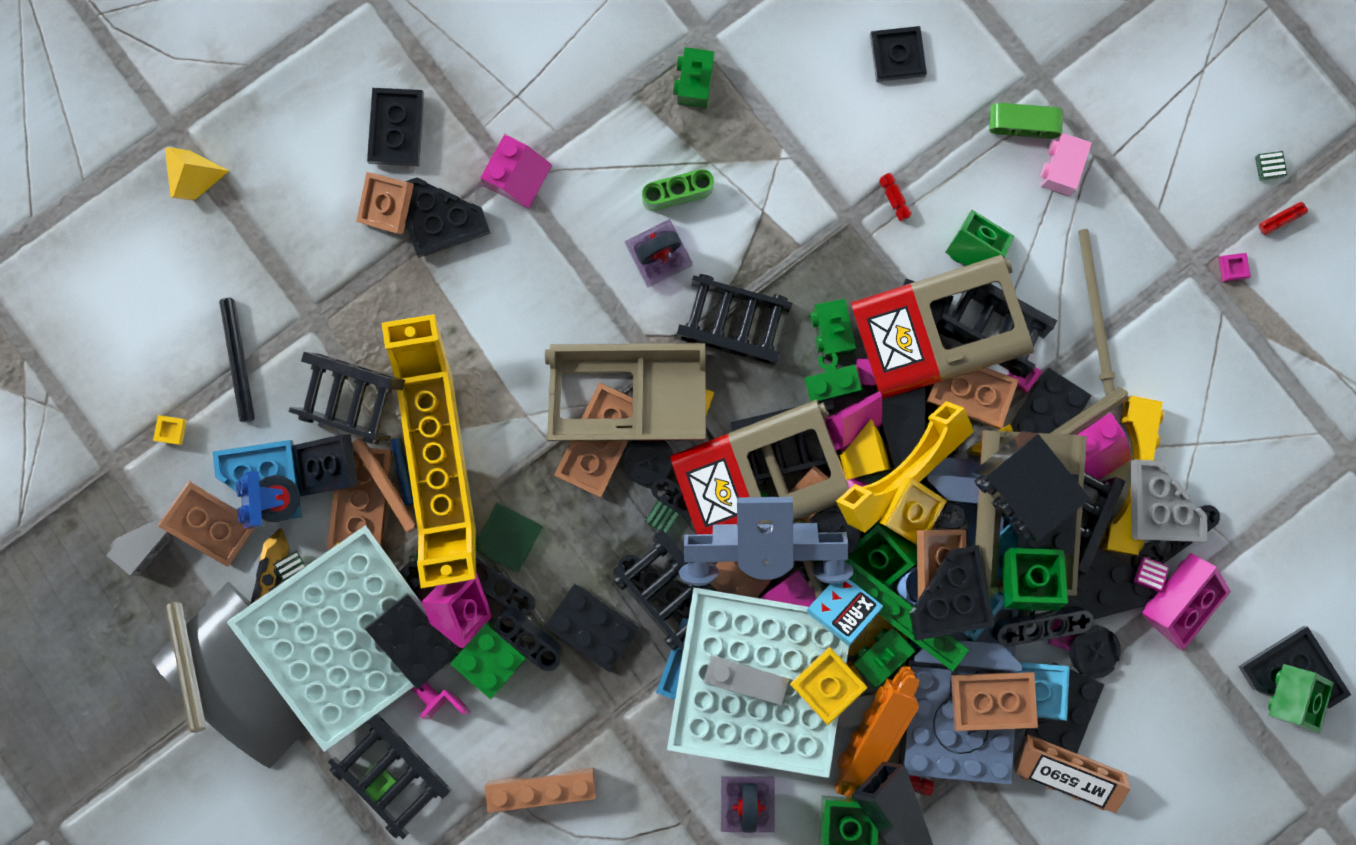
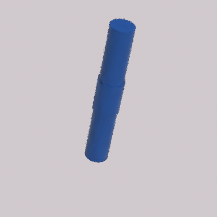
[390,438,414,506]

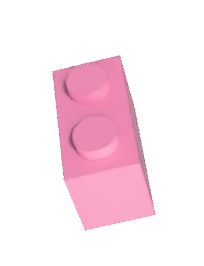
[1040,133,1092,196]

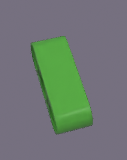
[989,103,1063,139]
[642,169,714,211]

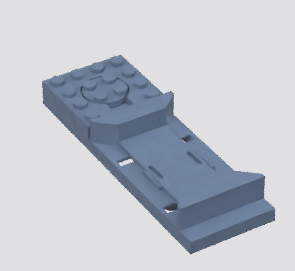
[899,458,1022,784]

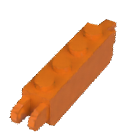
[834,666,919,798]

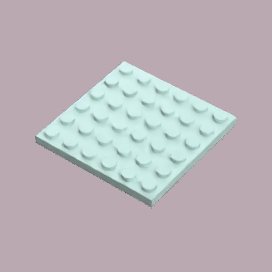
[227,525,451,752]
[667,588,849,778]

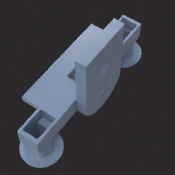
[679,497,854,586]

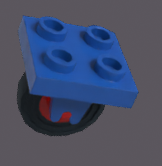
[236,471,300,529]

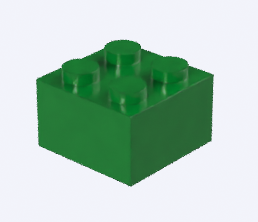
[848,523,917,587]
[1001,548,1068,611]
[450,622,527,700]
[819,795,878,845]

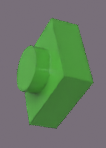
[358,761,397,801]

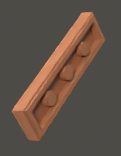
[352,438,418,533]

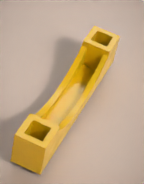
[1099,396,1164,556]
[836,401,974,532]

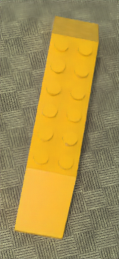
[381,314,476,588]

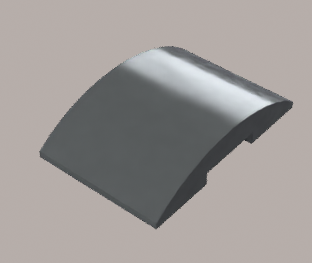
[151,582,307,769]

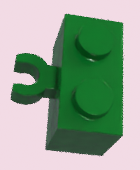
[673,47,714,108]
[809,299,856,358]
[804,352,865,402]
[854,627,915,688]

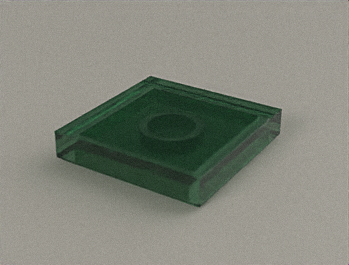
[476,503,544,573]

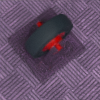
[624,219,693,288]
[721,776,775,833]

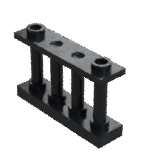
[676,274,793,366]
[936,283,1058,379]
[289,352,405,444]
[730,399,842,486]
[1078,472,1126,576]
[613,529,715,653]
[328,714,452,840]

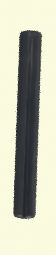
[219,297,255,423]

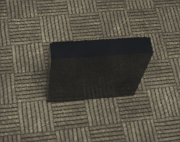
[870,26,927,82]

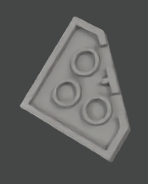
[1131,460,1208,542]

